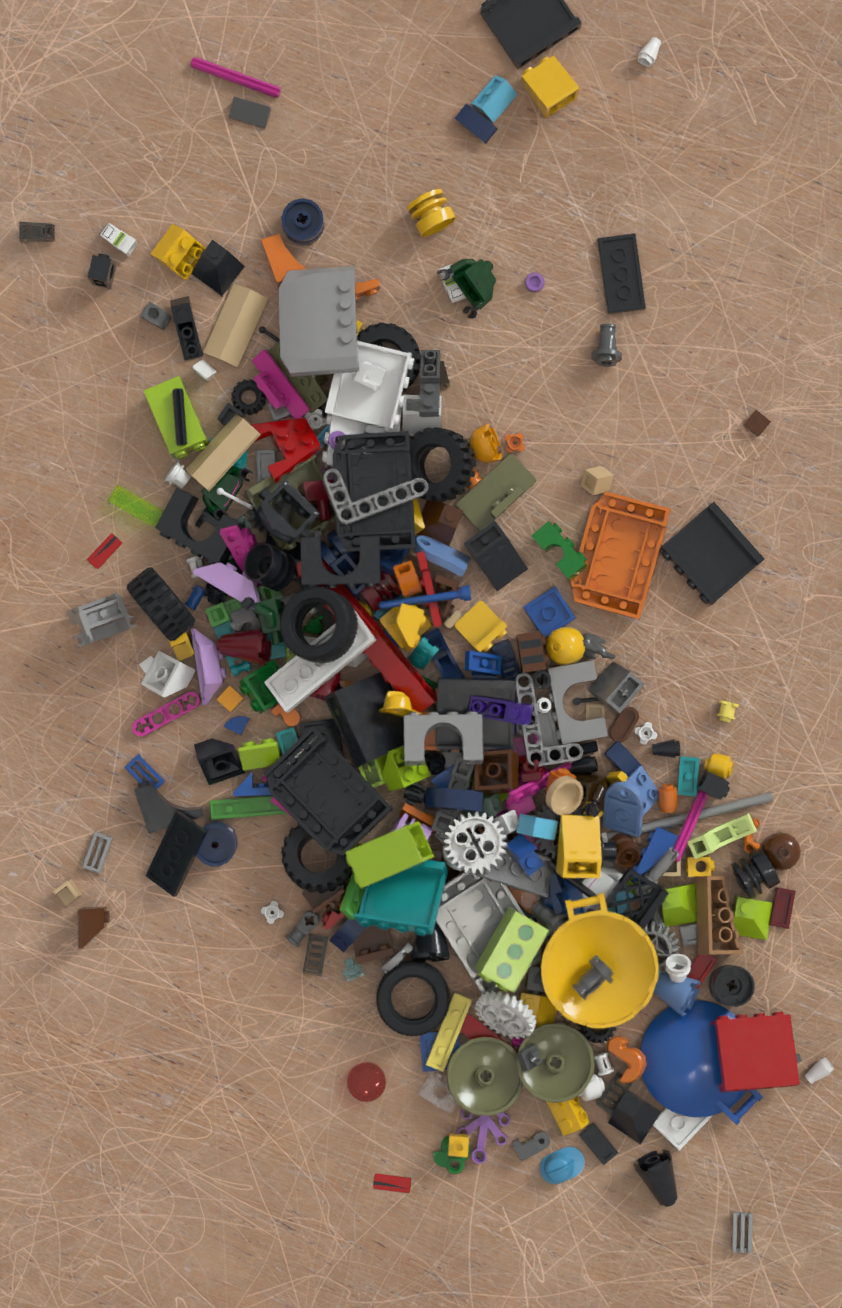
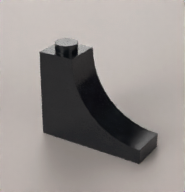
[134,780,205,834]

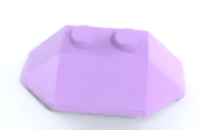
[192,562,261,609]
[191,629,226,705]

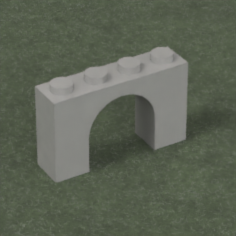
[548,660,608,745]
[404,712,483,766]

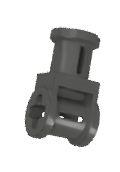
[285,910,319,947]

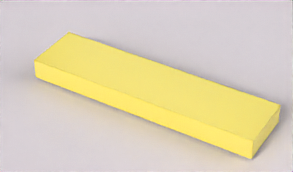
[426,992,472,1072]

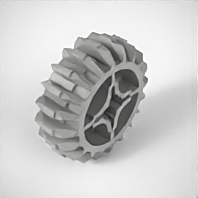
[644,921,680,972]

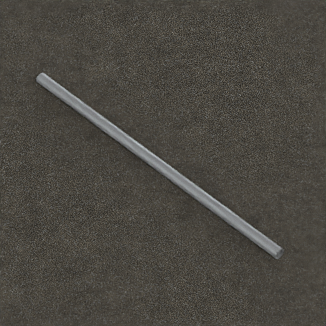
[535,792,773,857]

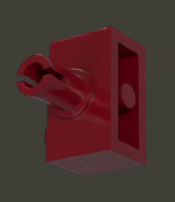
[298,479,335,522]

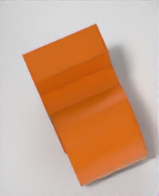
[271,704,301,726]

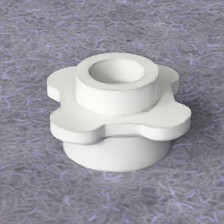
[305,409,326,429]
[635,722,657,744]
[261,901,284,924]

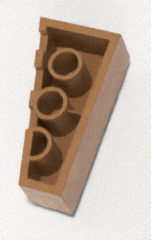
[696,876,743,954]

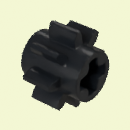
[204,583,228,605]
[424,750,446,775]
[403,782,426,806]

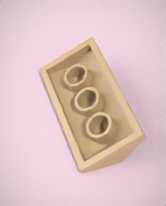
[203,284,269,368]
[185,414,261,491]

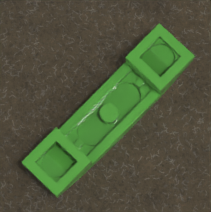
[205,585,283,627]

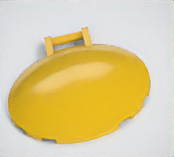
[541,893,659,1028]

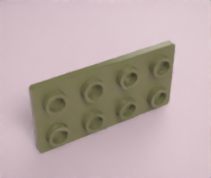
[268,341,328,418]
[456,453,536,531]

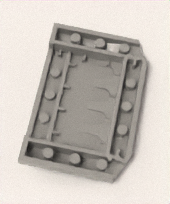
[279,266,359,377]
[436,870,541,995]

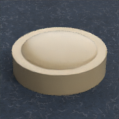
[546,776,584,815]

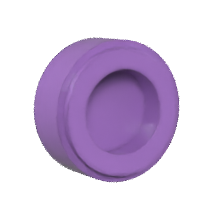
[525,273,544,293]

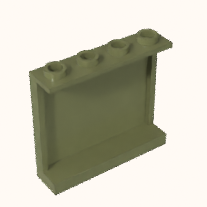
[245,454,336,551]

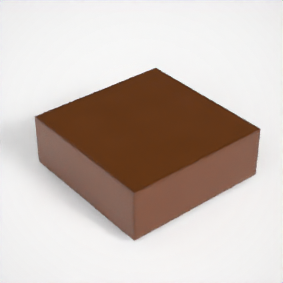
[744,410,771,437]

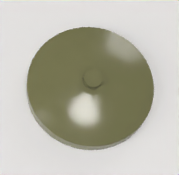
[517,1024,595,1102]
[446,1037,523,1116]

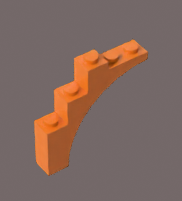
[261,234,380,301]

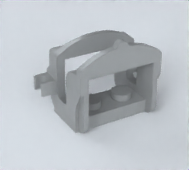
[66,593,136,648]

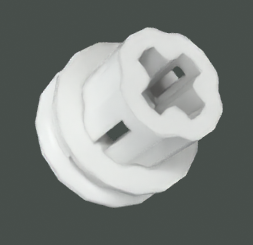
[164,461,191,489]
[665,954,691,983]

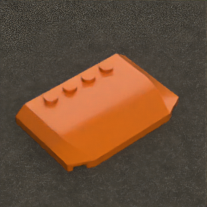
[571,492,671,620]

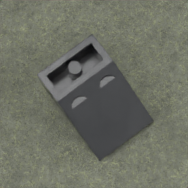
[464,521,528,591]

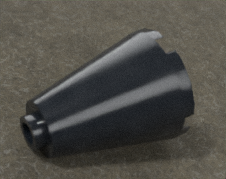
[411,922,450,962]
[634,1150,678,1207]

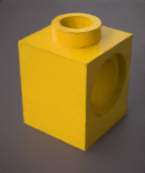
[686,856,714,877]
[448,1133,469,1157]

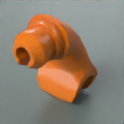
[743,819,760,854]

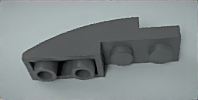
[419,350,440,417]

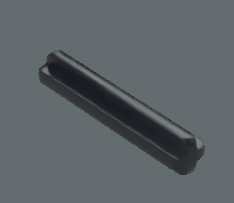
[172,388,187,446]

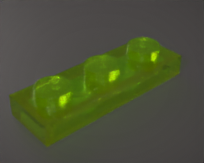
[108,484,164,528]

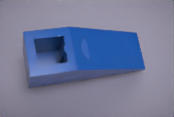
[631,827,679,883]

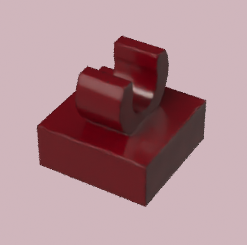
[521,759,546,782]

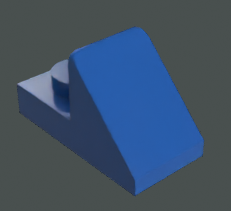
[464,651,501,675]
[233,772,271,796]
[506,834,544,877]

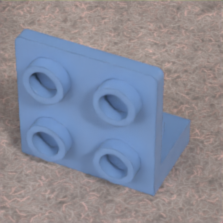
[621,766,658,816]

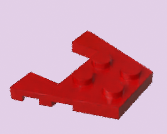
[250,418,321,483]
[417,551,442,627]

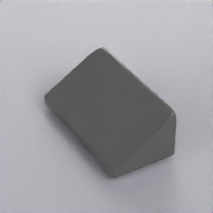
[229,97,271,129]

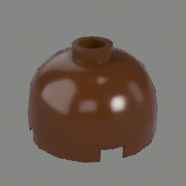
[762,832,801,871]

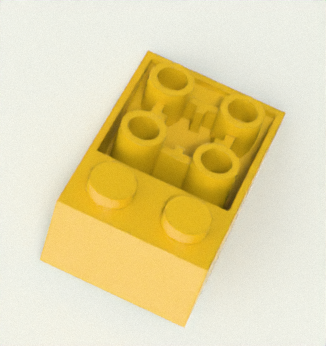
[556,815,602,878]

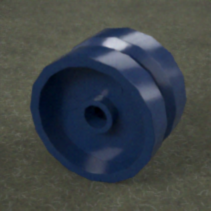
[281,198,324,246]
[321,529,359,575]
[196,821,238,866]

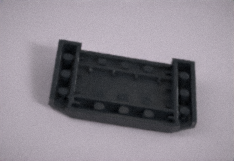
[332,431,416,552]
[264,726,393,857]

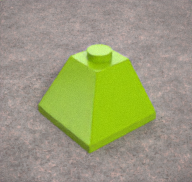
[660,883,697,927]
[732,895,773,941]

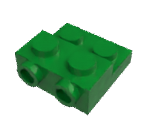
[239,659,280,714]

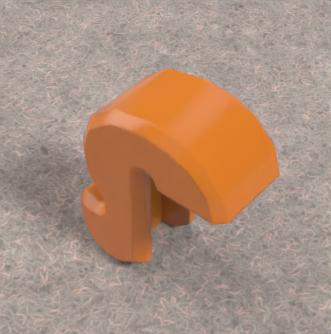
[607,1036,647,1084]

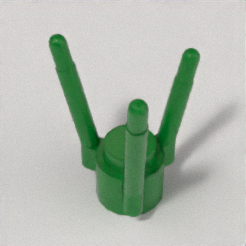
[302,614,323,635]

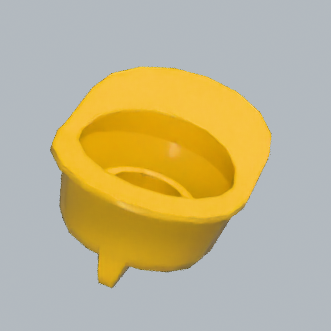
[379,691,422,717]

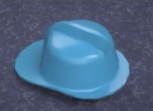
[540,1147,585,1184]

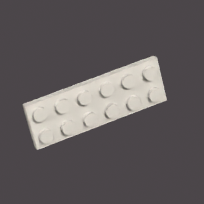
[264,611,376,713]

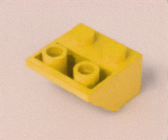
[150,223,206,281]
[393,603,426,652]

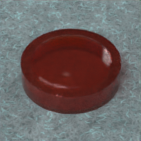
[347,1062,386,1102]

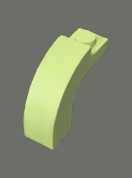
[687,813,757,859]

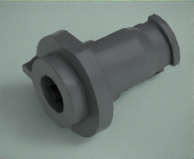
[591,324,622,367]
[530,901,569,940]
[572,955,614,1000]

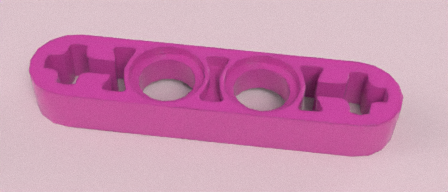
[132,692,201,736]

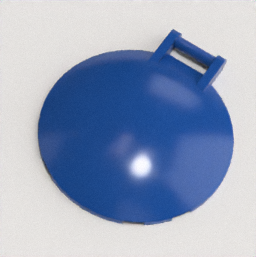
[640,1000,763,1125]

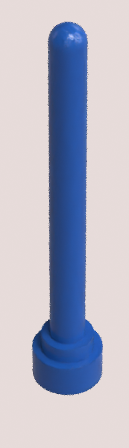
[378,585,472,609]

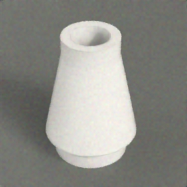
[638,37,662,67]
[805,1057,834,1084]

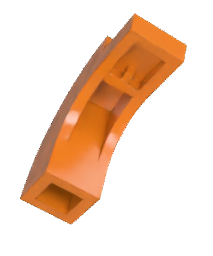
[393,561,422,598]

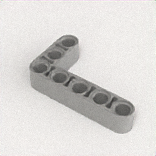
[323,469,428,525]
[515,673,583,767]

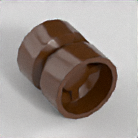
[610,833,640,868]

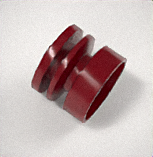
[360,571,402,613]

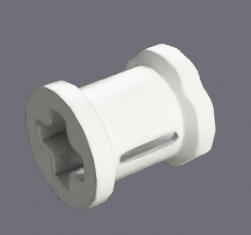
[186,556,204,579]
[594,1052,615,1076]

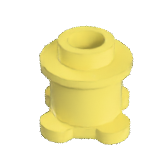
[716,700,739,723]

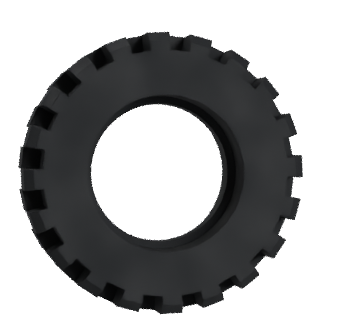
[357,322,421,392]
[410,427,476,502]
[126,567,196,641]
[281,823,355,893]

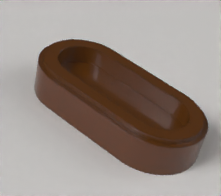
[610,707,639,742]

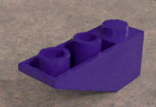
[469,695,533,725]

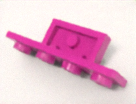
[252,349,310,419]
[220,525,262,587]
[506,762,572,806]

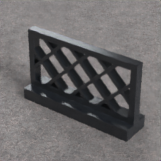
[599,867,669,930]

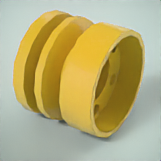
[406,189,456,237]

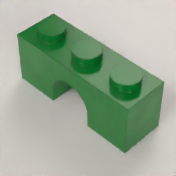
[531,521,588,581]

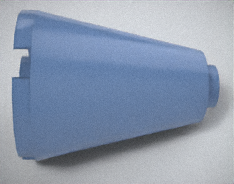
[653,971,701,1016]

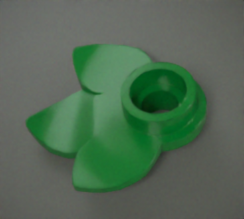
[432,1136,470,1174]

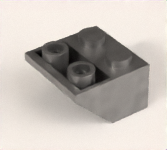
[588,662,644,715]

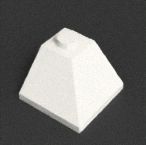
[141,651,196,697]

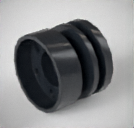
[244,542,296,591]
[731,848,780,899]
[708,965,755,1007]

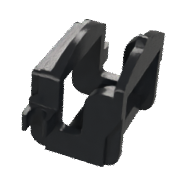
[256,480,320,544]

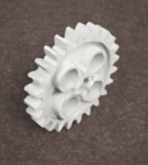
[444,812,507,875]
[475,991,537,1039]

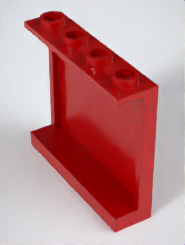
[711,1012,800,1093]

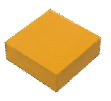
[217,685,244,712]

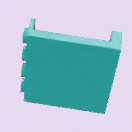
[354,860,448,936]

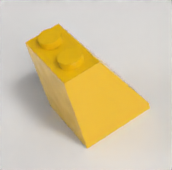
[521,56,580,119]

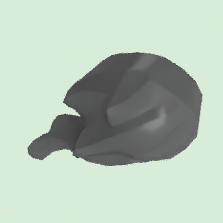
[582,633,615,659]

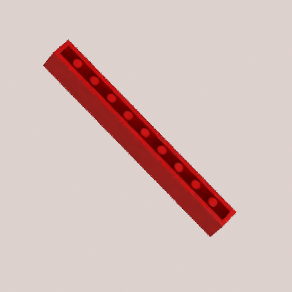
[295,558,437,713]

